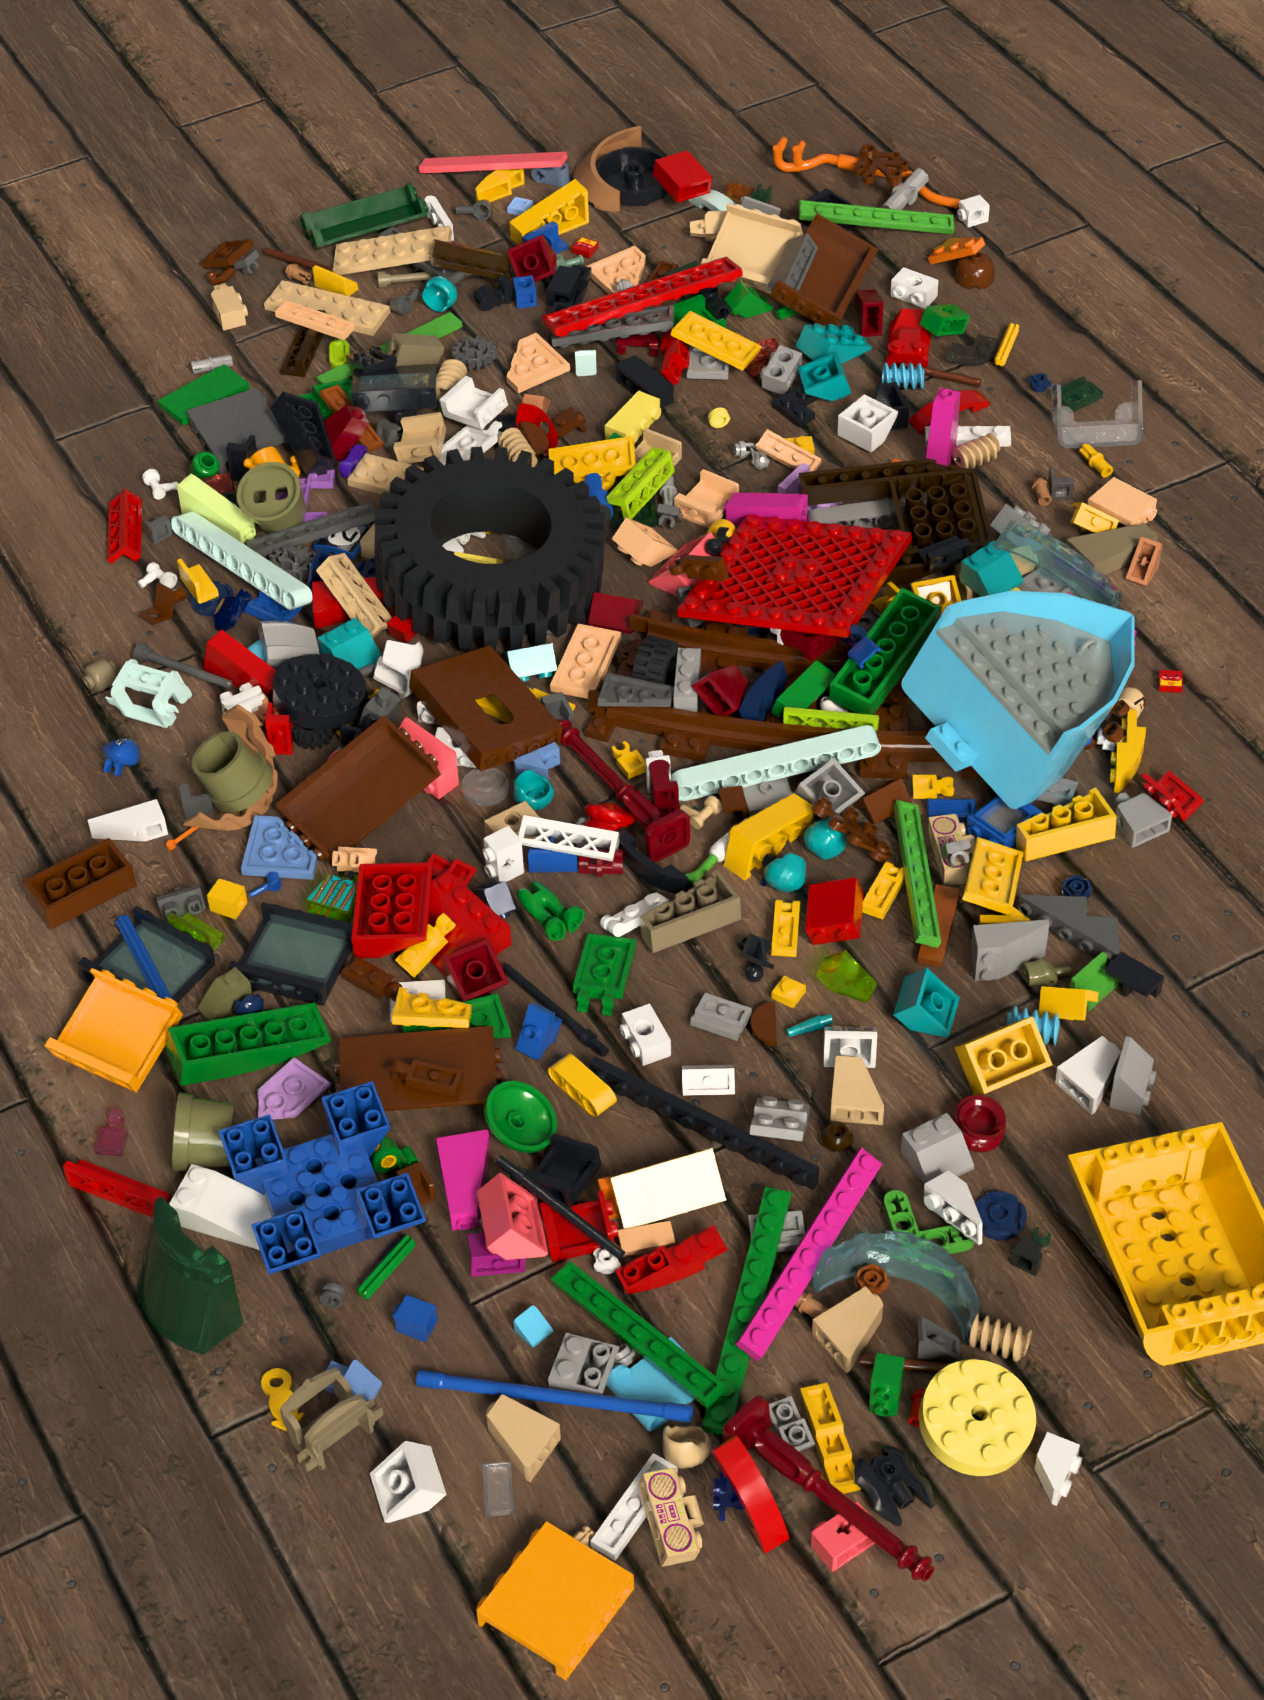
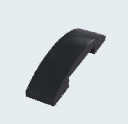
[549,265,592,314]
[616,827,688,894]

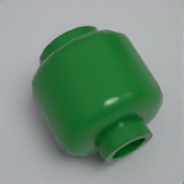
[189,451,220,483]

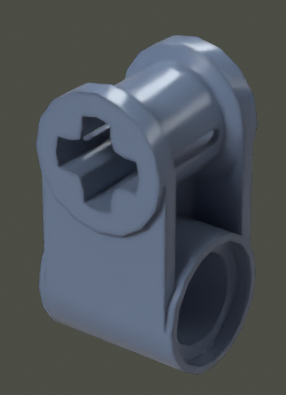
[531,162,570,187]

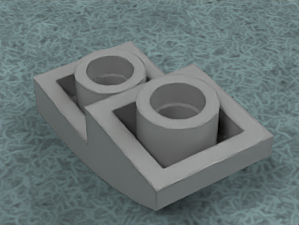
[769,1396,815,1451]

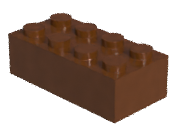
[23,838,137,930]

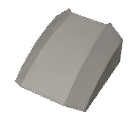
[258,621,319,669]

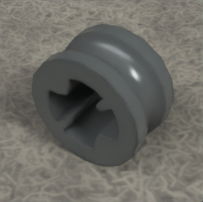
[319,1283,346,1308]

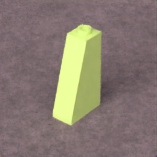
[177,474,256,545]

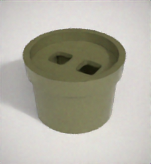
[237,462,306,534]
[192,731,273,813]
[172,1092,235,1172]

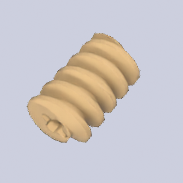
[436,359,467,402]
[498,428,538,467]
[952,433,1000,469]
[969,1312,1032,1362]

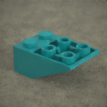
[796,323,872,364]

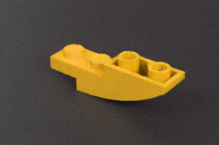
[1110,709,1146,793]

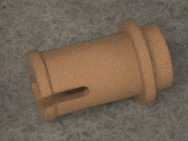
[285,264,312,285]
[1032,478,1052,506]
[795,1293,830,1318]

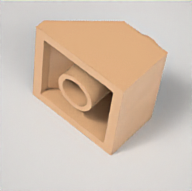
[612,517,678,567]

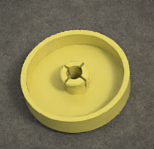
[918,1359,1036,1476]

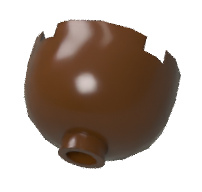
[955,252,995,290]

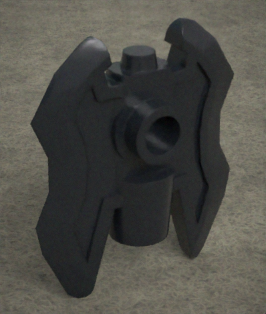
[854,1445,936,1526]

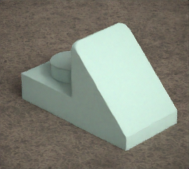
[574,349,597,376]

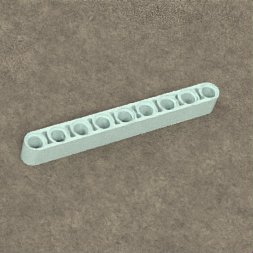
[171,511,313,610]
[671,725,881,801]

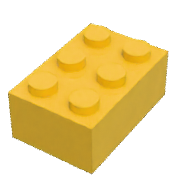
[954,1016,1052,1095]

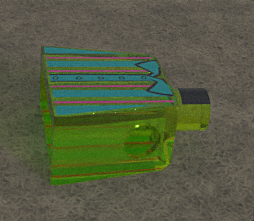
[306,871,358,923]

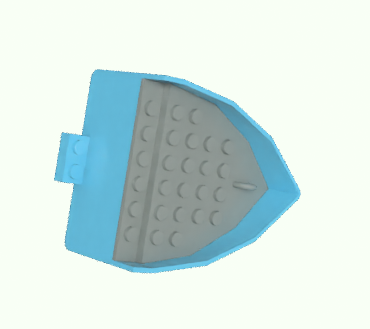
[902,591,1135,809]

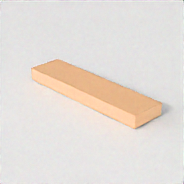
[275,300,355,340]

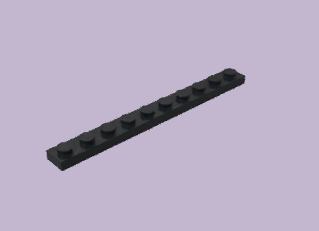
[589,1056,819,1190]

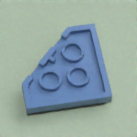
[241,815,318,880]

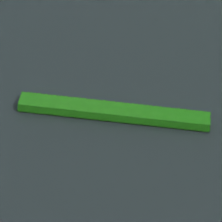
[798,200,955,234]
[316,312,462,384]
[893,800,941,948]

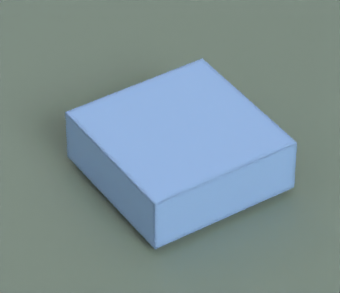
[507,197,533,216]

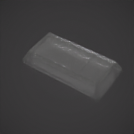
[482,1462,515,1517]

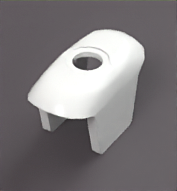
[373,640,424,699]

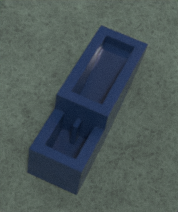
[739,661,788,721]

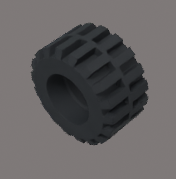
[632,635,679,686]

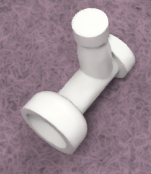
[142,469,178,499]
[137,562,177,589]

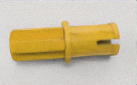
[1079,443,1113,478]

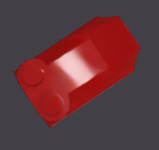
[887,308,931,367]

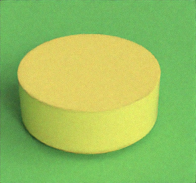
[708,408,730,428]

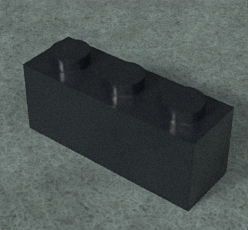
[615,355,674,408]

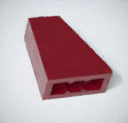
[855,289,883,337]
[324,405,369,461]
[691,665,749,716]

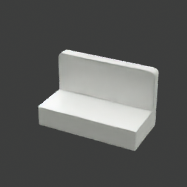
[682,1064,735,1096]

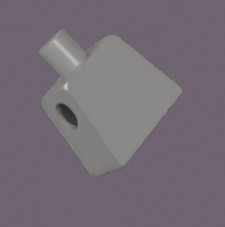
[1115,792,1172,848]

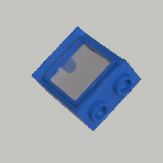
[966,795,1042,849]

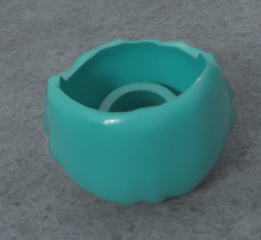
[422,276,457,313]
[513,770,555,811]
[804,818,846,860]
[764,852,806,893]

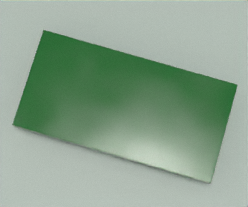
[158,364,250,425]

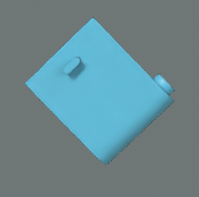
[606,1337,694,1432]

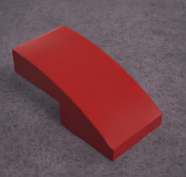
[427,853,477,887]

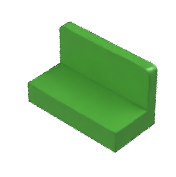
[1070,952,1121,1012]

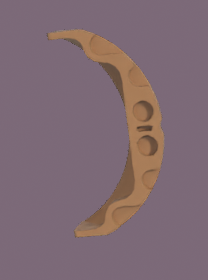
[573,126,642,212]
[183,704,278,831]

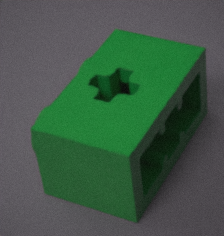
[920,304,970,336]
[869,1353,905,1417]

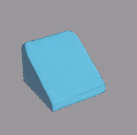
[513,1305,553,1348]

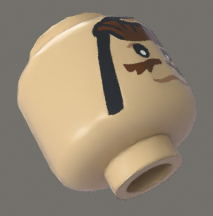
[1114,687,1146,720]

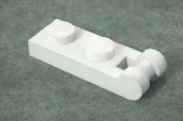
[425,196,454,241]
[600,892,670,937]

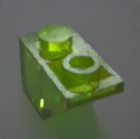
[816,950,878,1003]

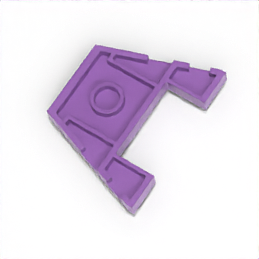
[276,469,335,523]

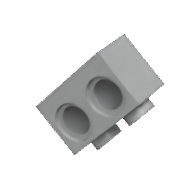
[760,345,802,395]

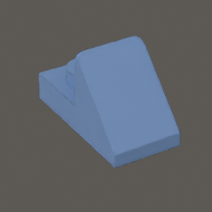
[514,742,560,779]
[323,1359,382,1402]

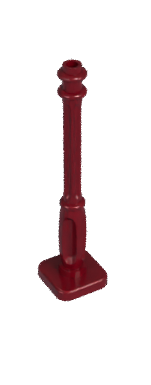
[557,719,691,862]
[722,1395,935,1582]

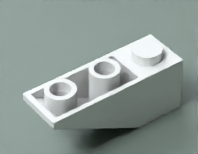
[88,799,168,841]
[924,1170,982,1245]

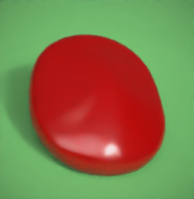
[584,803,635,831]

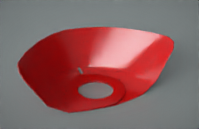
[516,403,559,456]

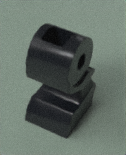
[474,274,515,311]

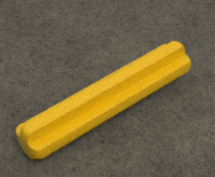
[994,323,1019,367]

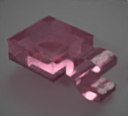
[95,1109,128,1157]

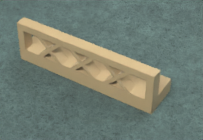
[316,553,392,638]

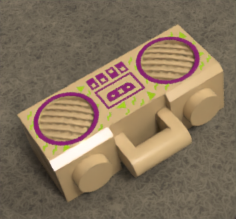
[927,814,975,886]
[637,1468,704,1567]

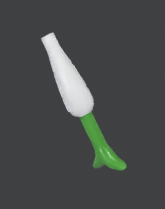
[685,818,748,887]

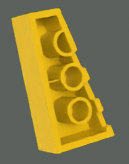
[509,179,589,245]
[1016,787,1117,861]
[724,793,814,881]

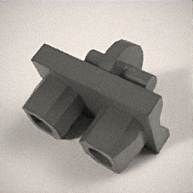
[156,885,206,922]

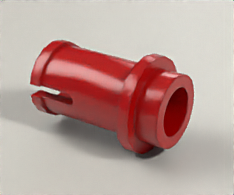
[908,1388,926,1427]

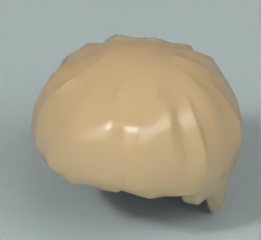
[662,1425,711,1469]

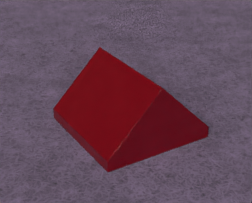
[507,235,557,283]
[588,592,643,634]
[442,939,509,1002]

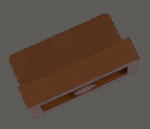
[854,778,912,824]

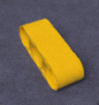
[548,1053,617,1117]

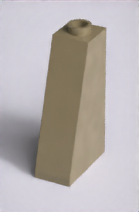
[1066,523,1158,578]

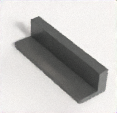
[766,233,818,292]

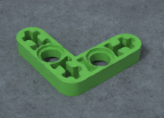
[883,1190,975,1262]

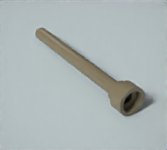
[377,272,472,288]

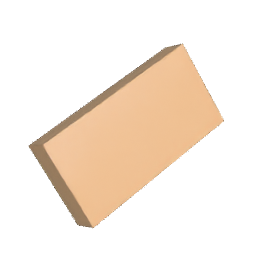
[618,1221,676,1257]

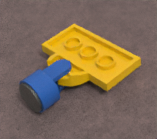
[548,436,636,523]

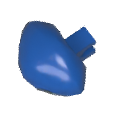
[101,738,140,776]

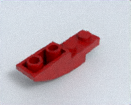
[660,326,690,385]
[615,1225,728,1294]

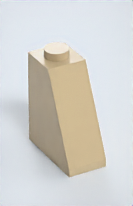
[830,1056,884,1125]
[812,1286,883,1373]
[486,1394,561,1482]

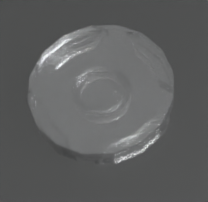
[462,768,509,807]

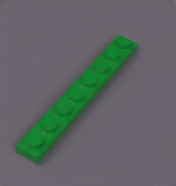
[551,1261,727,1409]

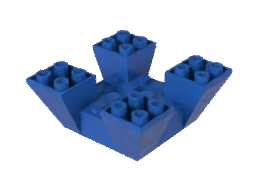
[218,1081,426,1275]

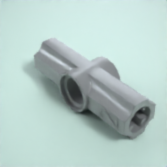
[881,168,929,210]

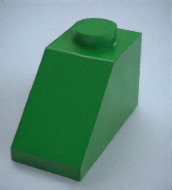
[724,281,774,318]

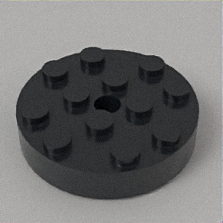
[596,147,668,206]
[272,653,366,730]

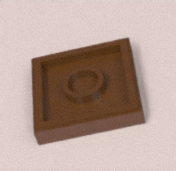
[201,239,254,269]

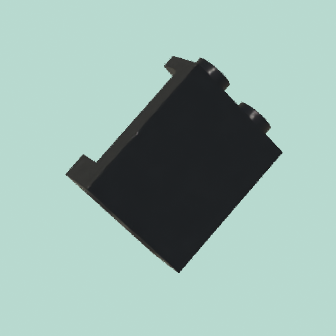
[522,1133,602,1208]

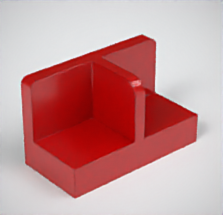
[265,703,294,755]

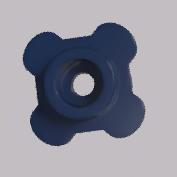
[1027,373,1052,393]

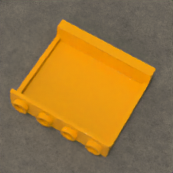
[45,968,183,1093]
[476,1521,634,1681]

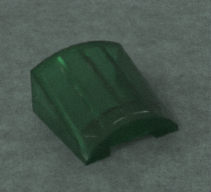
[137,1196,243,1355]

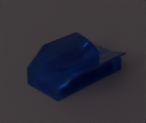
[213,588,252,632]

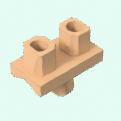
[332,847,377,872]

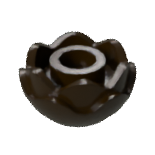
[821,1122,854,1152]

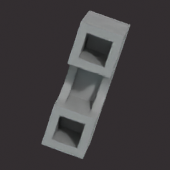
[674,648,701,712]

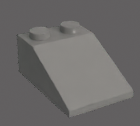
[970,920,1049,981]

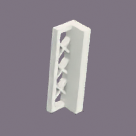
[518,815,619,862]

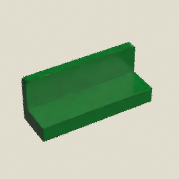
[771,660,836,718]

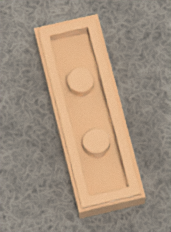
[756,429,822,472]

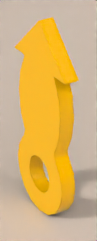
[261,1368,304,1431]

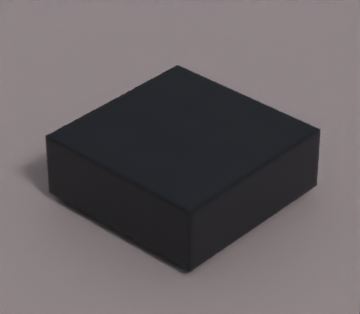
[497,414,517,432]

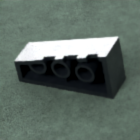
[270,391,337,476]

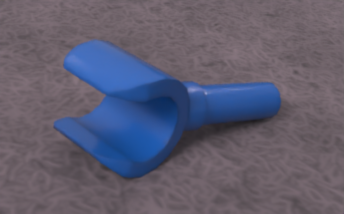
[249,872,282,898]

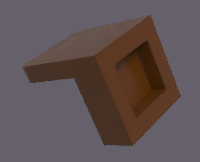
[718,785,747,821]
[397,1161,436,1206]

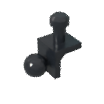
[737,933,775,982]

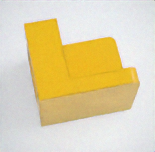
[207,879,248,920]

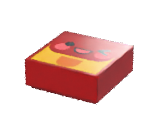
[572,237,599,258]
[1158,670,1183,693]

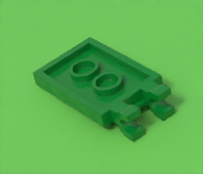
[573,933,637,1016]

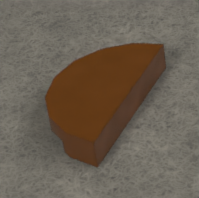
[518,422,549,459]
[750,1002,777,1047]

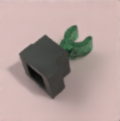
[1011,1227,1051,1276]

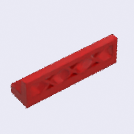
[107,488,142,564]
[63,1159,172,1220]

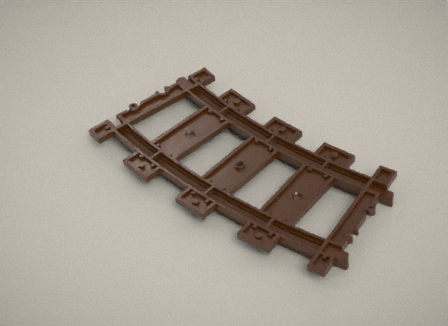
[586,609,982,779]

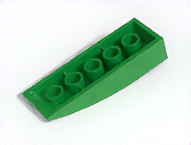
[166,1002,331,1086]

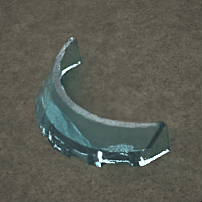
[993,520,1122,608]
[813,1231,980,1345]

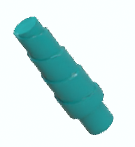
[786,1014,833,1037]

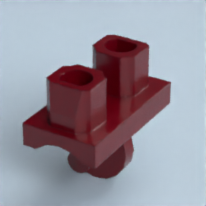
[579,848,623,877]

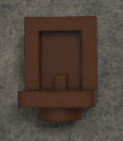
[551,406,587,438]

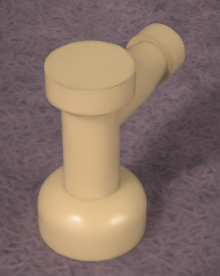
[680,796,723,830]

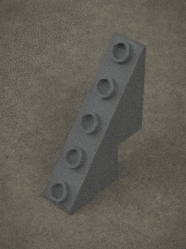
[1017,894,1119,966]

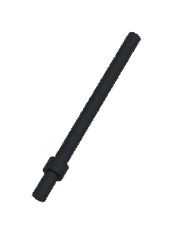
[502,963,609,1057]
[495,1155,625,1260]

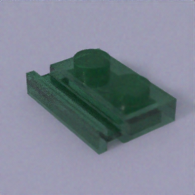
[1050,376,1103,414]

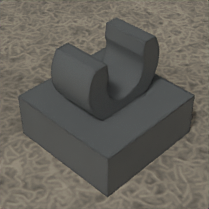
[233,249,259,275]
[376,419,401,449]
[657,504,683,530]
[145,515,173,545]

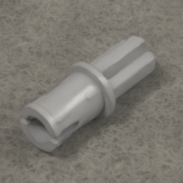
[191,355,233,374]
[660,475,677,506]

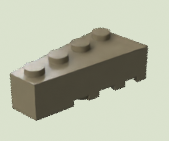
[640,869,741,953]

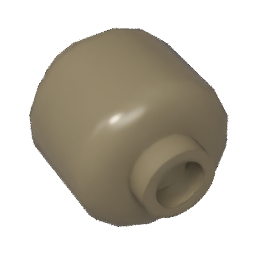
[83,658,118,692]

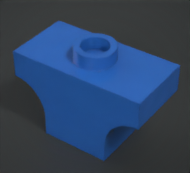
[516,1002,562,1060]

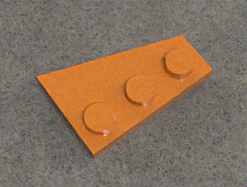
[928,237,985,265]

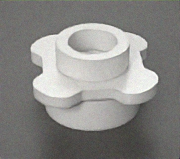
[593,1248,621,1274]

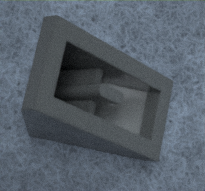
[916,1316,961,1364]

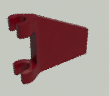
[617,332,659,356]

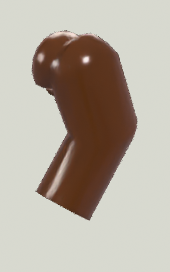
[206,266,235,285]

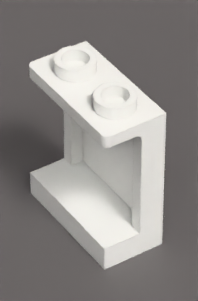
[439,376,508,430]

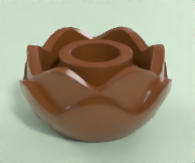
[854,1264,889,1295]

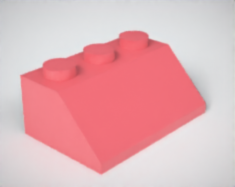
[648,532,717,596]
[399,717,459,800]
[477,1173,548,1260]

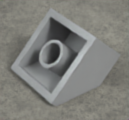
[795,758,865,819]
[1109,1036,1157,1115]
[901,1113,974,1184]

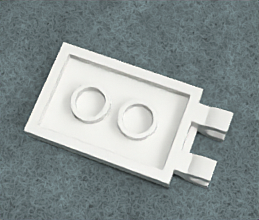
[438,421,503,466]

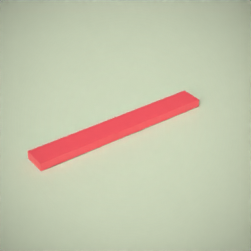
[419,152,568,173]

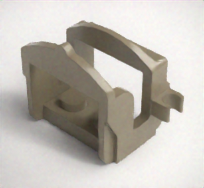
[280,1367,384,1472]

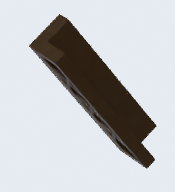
[429,239,511,281]
[281,310,325,377]

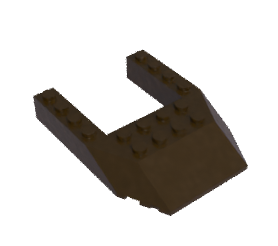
[798,458,993,587]

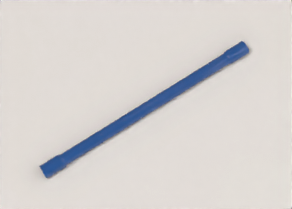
[416,1370,693,1423]

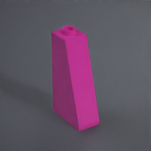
[926,388,961,466]
[724,492,808,526]
[436,1129,491,1231]

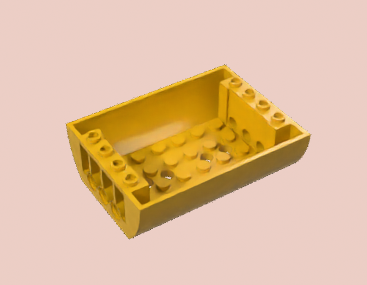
[1068,1122,1264,1366]

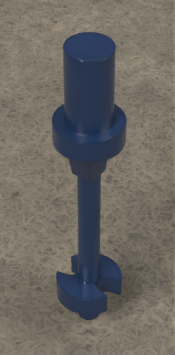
[850,625,867,641]

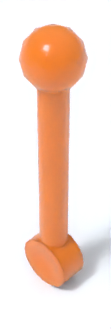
[166,827,198,850]

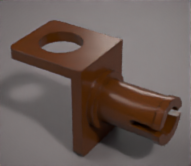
[139,583,187,625]

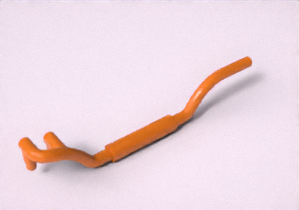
[773,137,961,209]

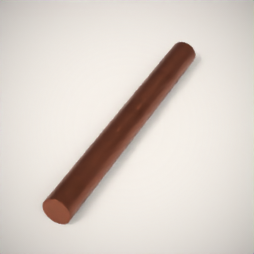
[263,247,334,273]
[901,362,982,387]

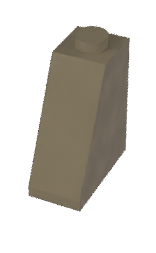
[386,333,444,380]

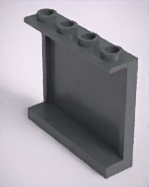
[187,388,290,475]

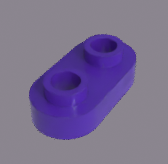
[339,443,367,479]

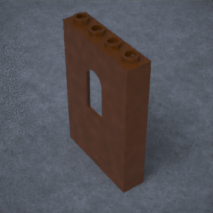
[409,645,563,772]

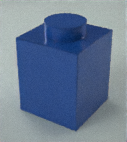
[393,1295,438,1342]

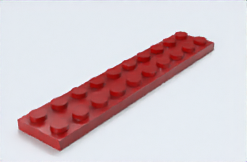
[541,257,743,337]

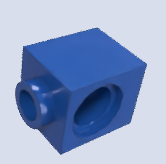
[513,275,537,309]

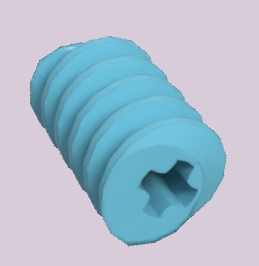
[882,362,924,390]
[1006,1005,1060,1046]

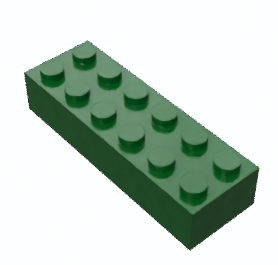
[830,588,942,715]

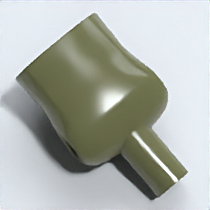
[1022,958,1072,986]

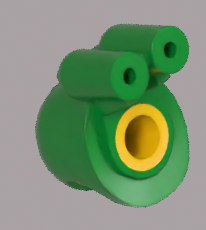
[370,1136,418,1173]

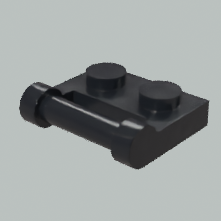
[346,345,397,374]

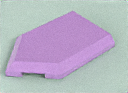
[258,1057,331,1120]

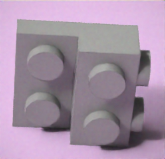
[750,1096,810,1141]

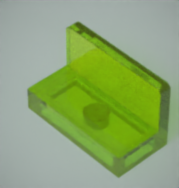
[168,913,225,951]

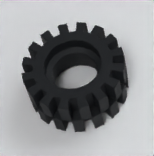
[292,723,334,750]

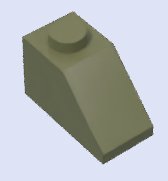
[197,967,252,1021]

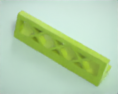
[607,447,675,519]
[783,707,879,730]

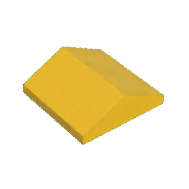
[911,575,961,615]

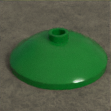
[484,1081,557,1153]

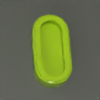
[329,339,350,369]

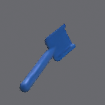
[840,635,882,669]

